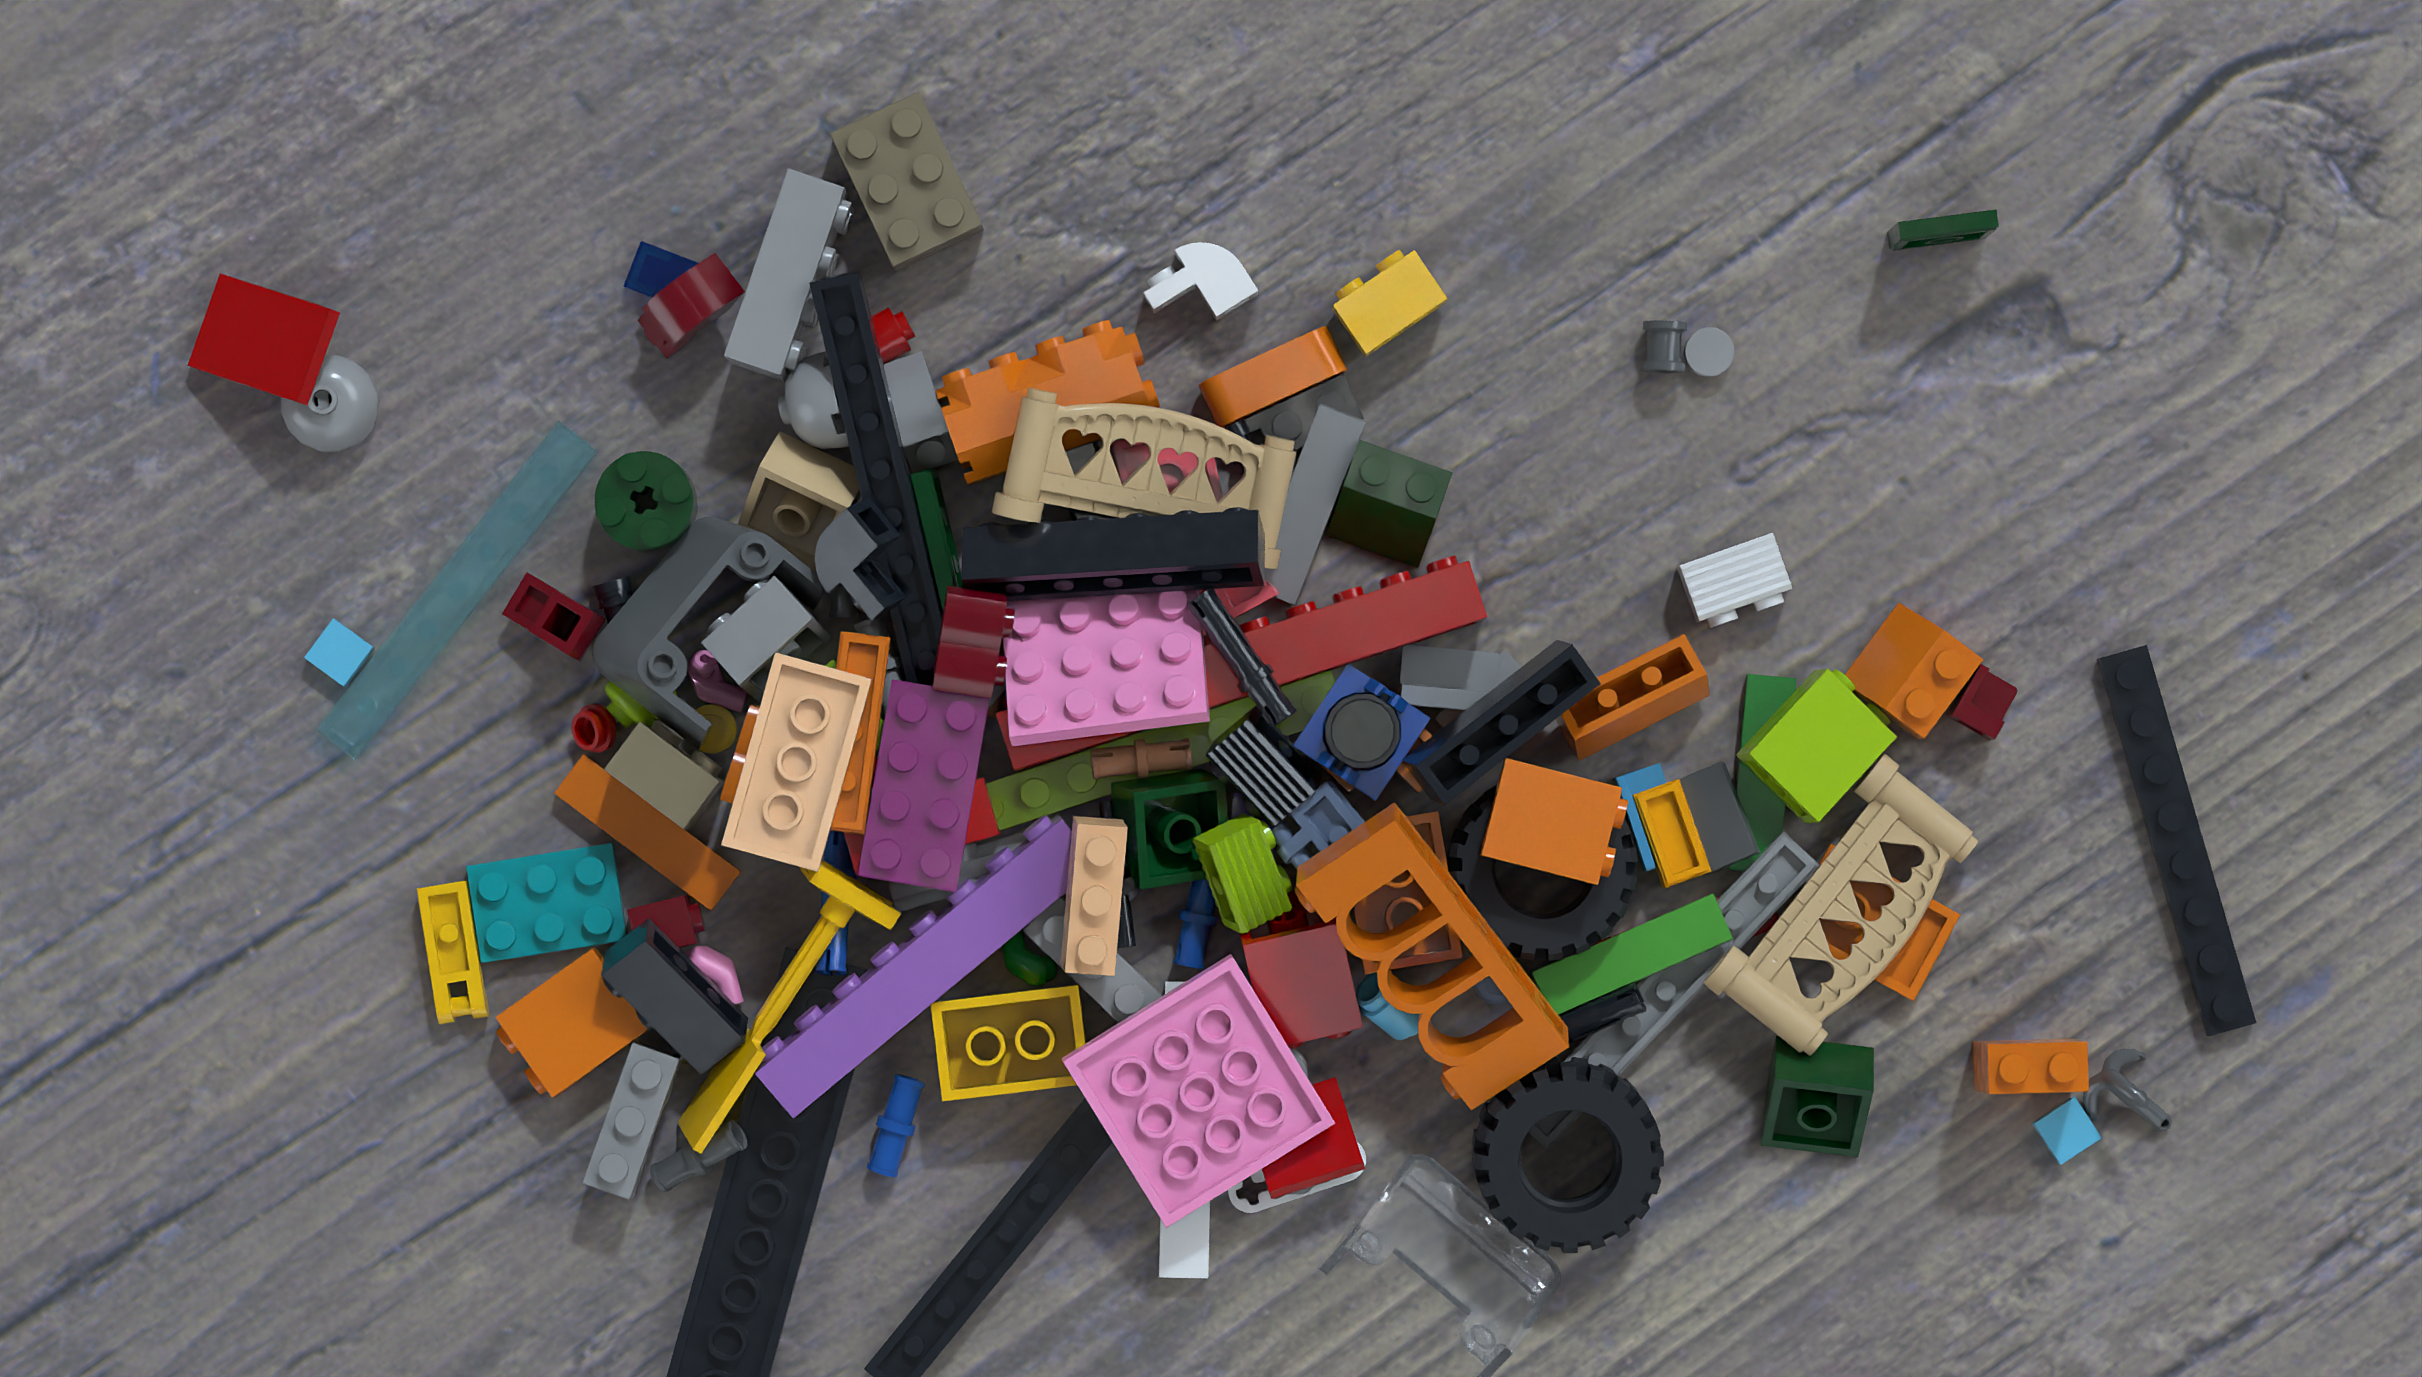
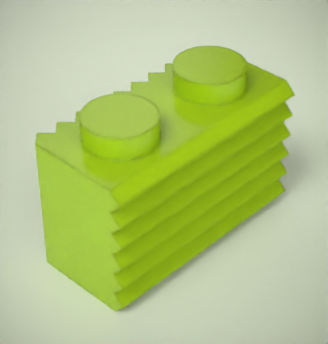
[1192,813,1292,934]

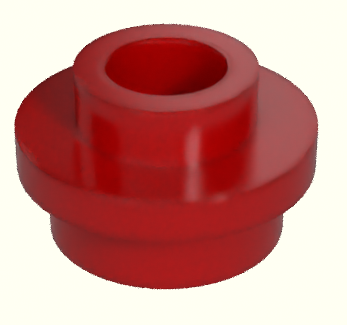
[571,703,617,753]

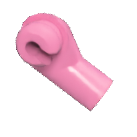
[687,650,748,713]
[685,946,744,1004]

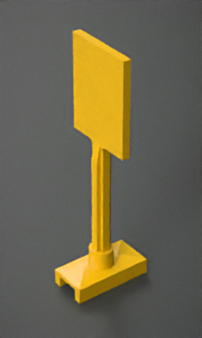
[677,859,901,1154]

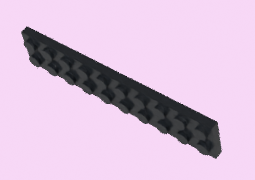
[666,947,869,1377]

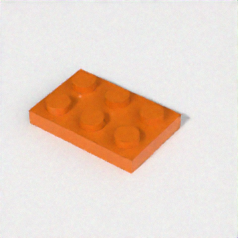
[1811,843,1961,1001]

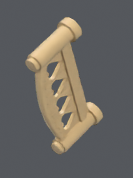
[992,387,1296,569]
[1703,753,1978,1056]

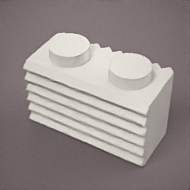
[1677,533,1792,628]

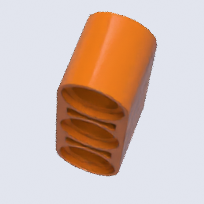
[1198,326,1348,428]

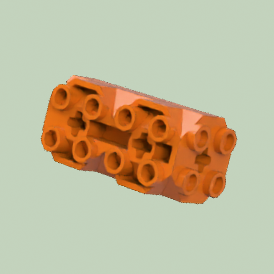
[935,320,1160,486]

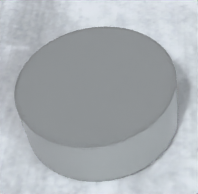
[1684,327,1734,377]

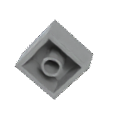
[701,576,833,703]

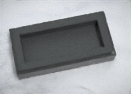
[1679,762,1760,872]

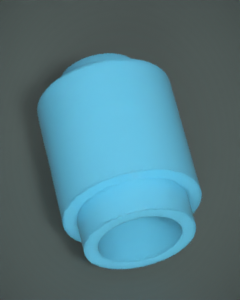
[1356,972,1418,1040]

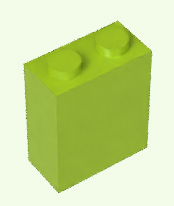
[1736,668,1897,823]

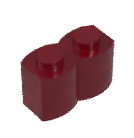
[932,586,1015,698]

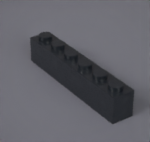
[961,507,1265,601]

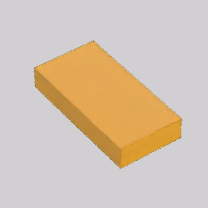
[1632,779,1712,888]

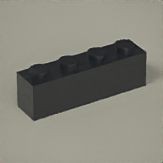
[1402,640,1601,805]

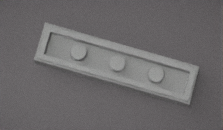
[1265,403,1366,605]

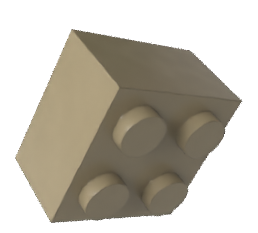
[604,721,725,830]

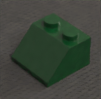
[1326,440,1453,568]
[1111,769,1227,890]
[1761,1036,1874,1157]

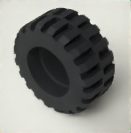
[1447,785,1638,961]
[1472,1057,1664,1253]

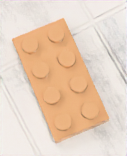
[721,652,872,872]

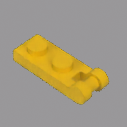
[417,881,489,1024]

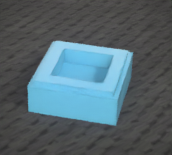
[304,618,375,687]
[2032,1096,2102,1165]

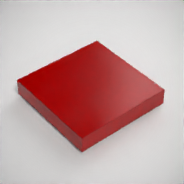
[1262,1077,1365,1199]

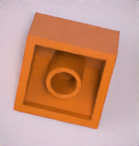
[1844,602,1984,740]

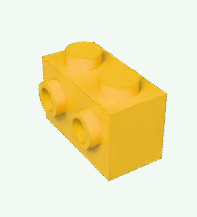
[1332,250,1448,358]

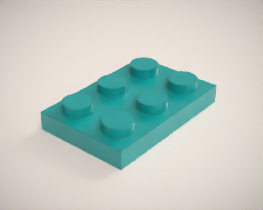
[466,843,628,963]

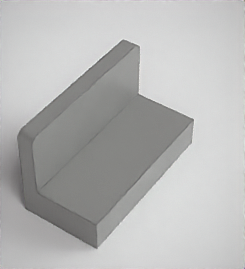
[1398,645,1501,710]

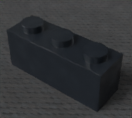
[601,918,748,1075]

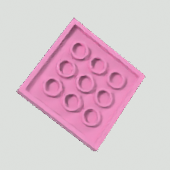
[1003,590,1210,746]
[1062,954,1335,1228]

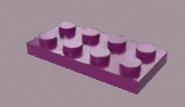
[858,679,990,893]

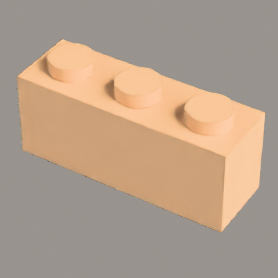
[1060,816,1128,976]

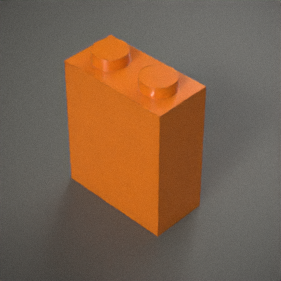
[1479,758,1628,885]
[495,948,650,1098]
[1973,1039,2089,1094]

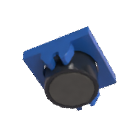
[1293,663,1431,801]

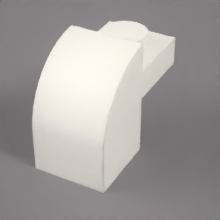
[1143,242,1258,321]

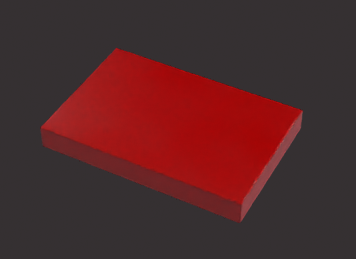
[187,273,340,406]

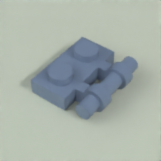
[1271,781,1364,869]

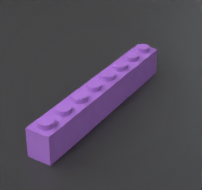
[755,813,1072,1118]

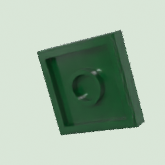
[1887,209,1999,251]

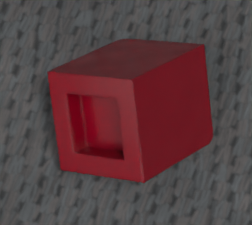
[1947,664,2018,740]

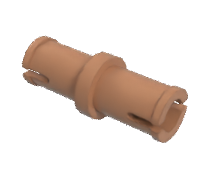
[1090,738,1192,779]

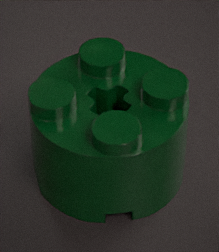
[595,451,698,553]

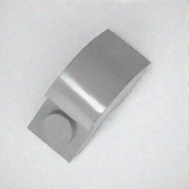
[883,351,958,473]

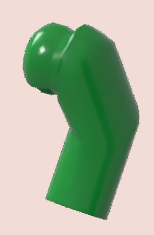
[1001,929,1057,986]

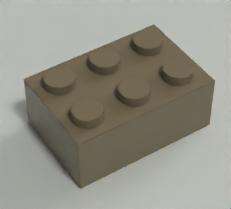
[830,91,984,272]

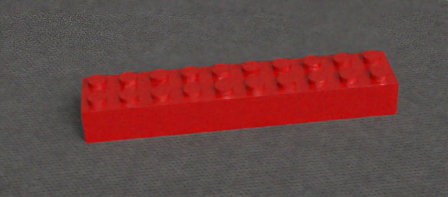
[996,555,1487,772]

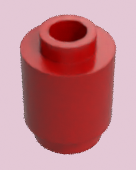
[872,307,916,364]

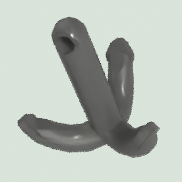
[2083,1048,2172,1131]

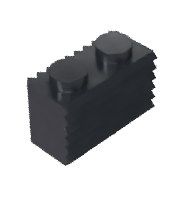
[1206,706,1323,826]

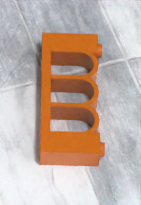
[1295,802,1569,1111]

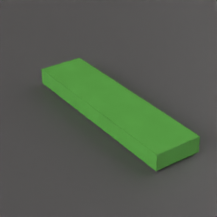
[1532,894,1734,1015]

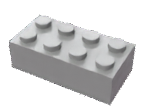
[724,168,855,382]

